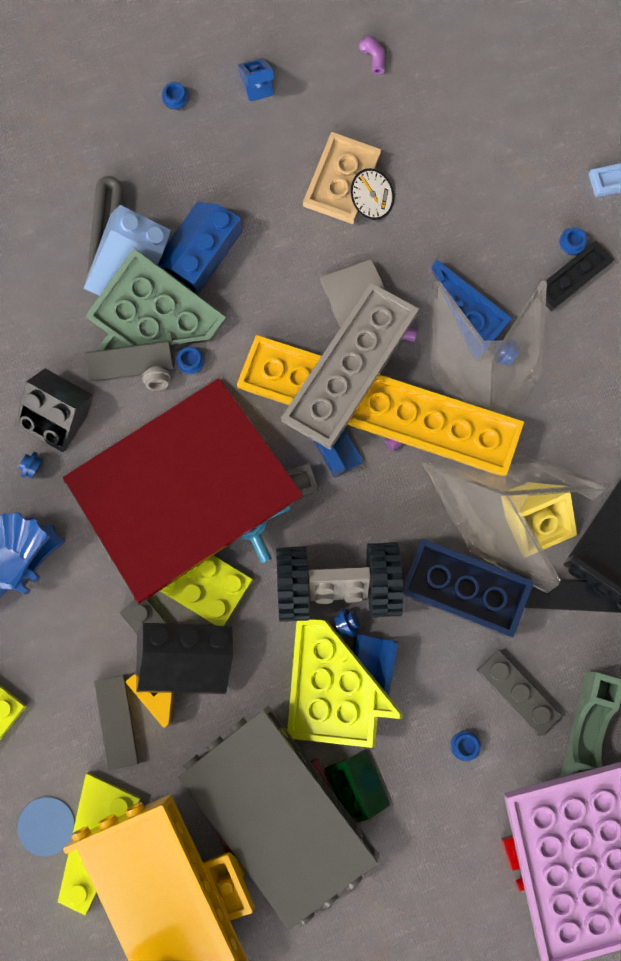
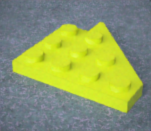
[287,619,403,748]

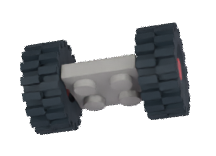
[276,542,403,622]

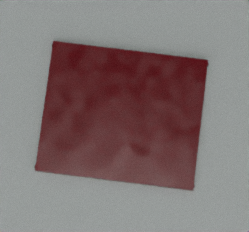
[63,378,303,604]

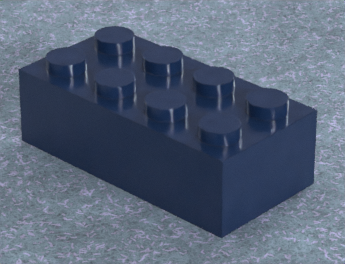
[403,538,534,638]

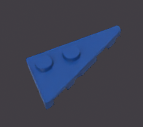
[431,260,512,361]

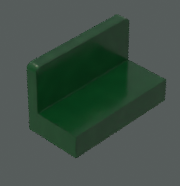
[325,750,390,823]

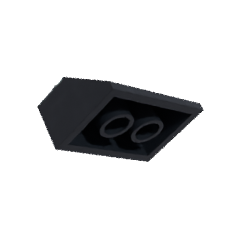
[136,622,233,694]

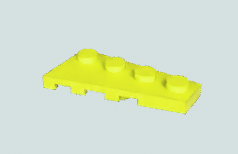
[58,772,141,915]

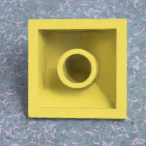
[502,485,577,557]

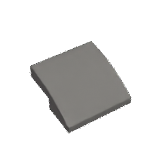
[320,260,385,328]

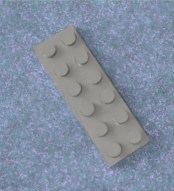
[281,283,419,450]

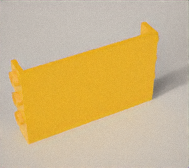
[63,794,249,961]

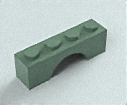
[560,672,621,778]

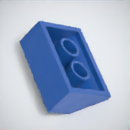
[158,202,242,294]

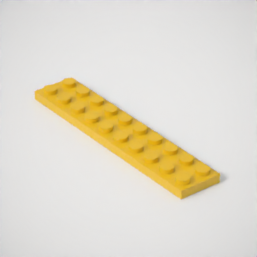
[237,335,524,477]

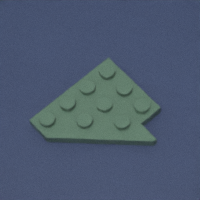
[85,247,226,350]

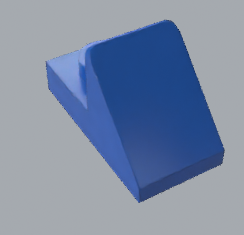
[238,58,274,101]

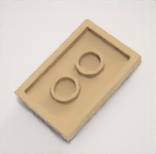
[303,132,382,224]

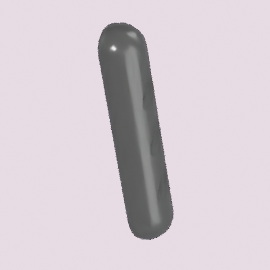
[88,176,123,272]

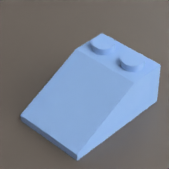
[83,205,171,296]

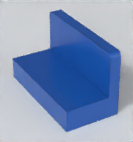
[313,429,363,478]
[354,634,398,696]

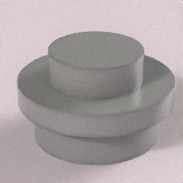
[142,366,171,391]

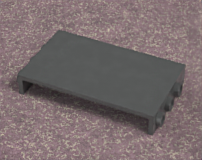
[178,706,380,930]

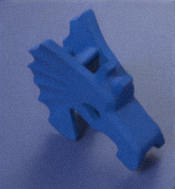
[0,512,65,598]

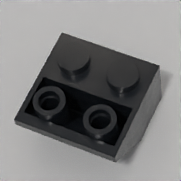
[15,368,93,452]

